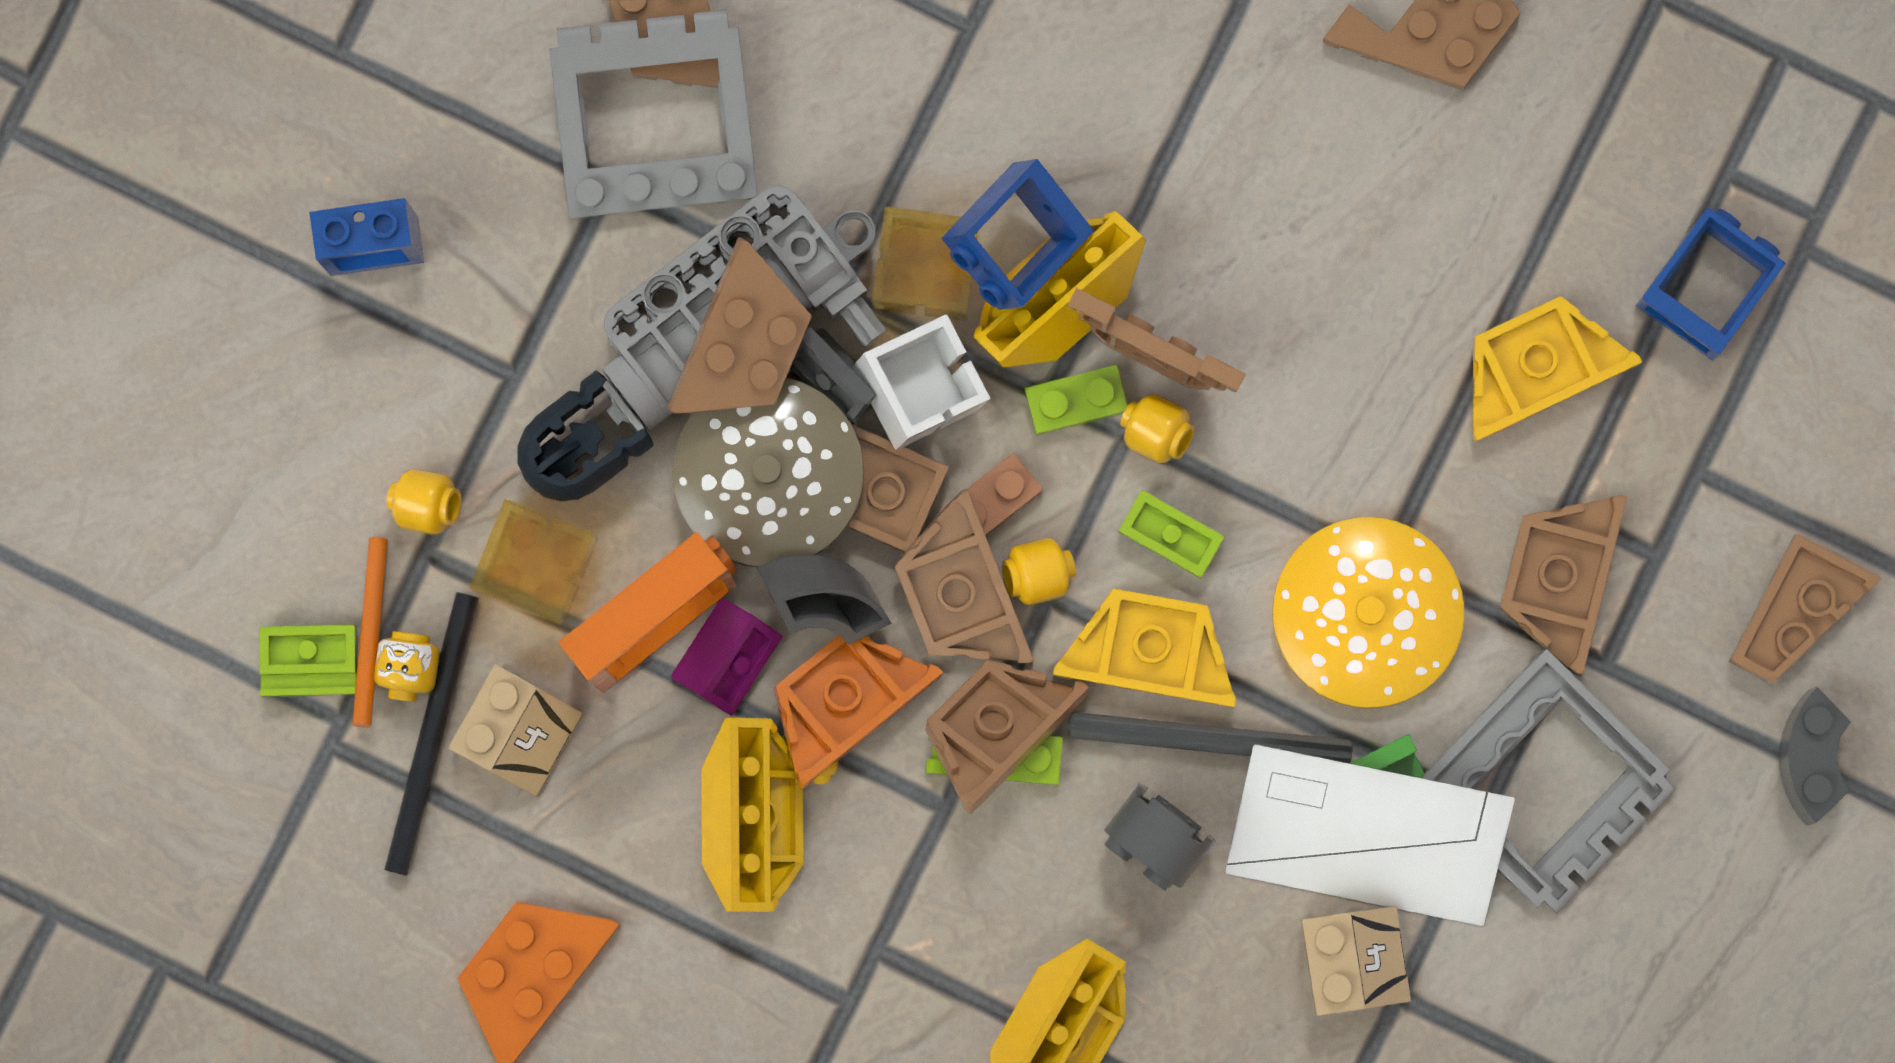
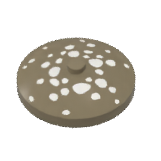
[672,378,864,568]

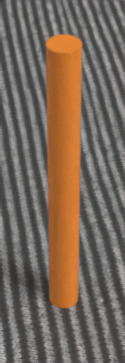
[352,537,388,728]

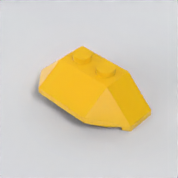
[973,211,1146,368]
[701,717,804,912]
[990,938,1126,1063]

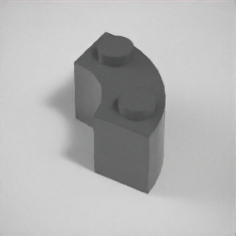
[757,555,892,645]
[1779,687,1851,826]

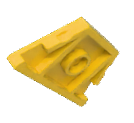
[1472,296,1642,443]
[1053,588,1236,708]

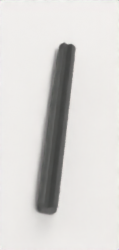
[1068,712,1353,764]

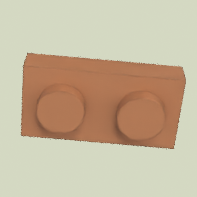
[939,452,1043,536]

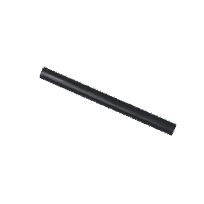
[384,592,479,876]

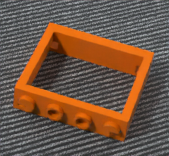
[558,531,738,693]

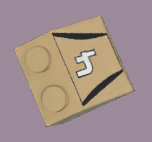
[448,664,584,797]
[1301,906,1411,1016]

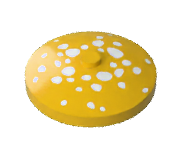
[1272,517,1464,709]

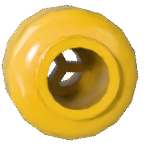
[1120,393,1195,464]
[386,469,461,535]

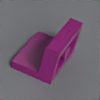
[671,598,783,716]

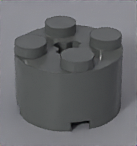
[1104,783,1216,891]

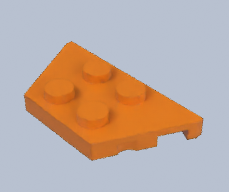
[774,634,943,789]
[457,902,620,1063]

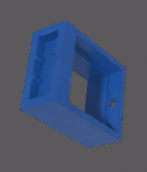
[941,159,1094,310]
[309,198,424,276]
[1635,207,1786,361]

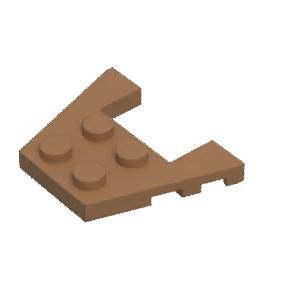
[1323,0,1521,90]
[1068,288,1246,392]

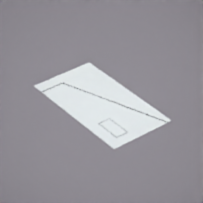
[1225,745,1515,926]

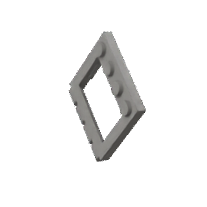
[549,9,758,219]
[1420,649,1676,914]

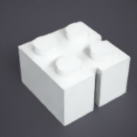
[852,314,991,451]

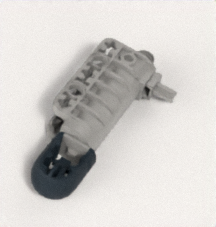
[517,185,887,502]

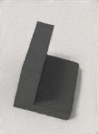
[790,327,876,425]

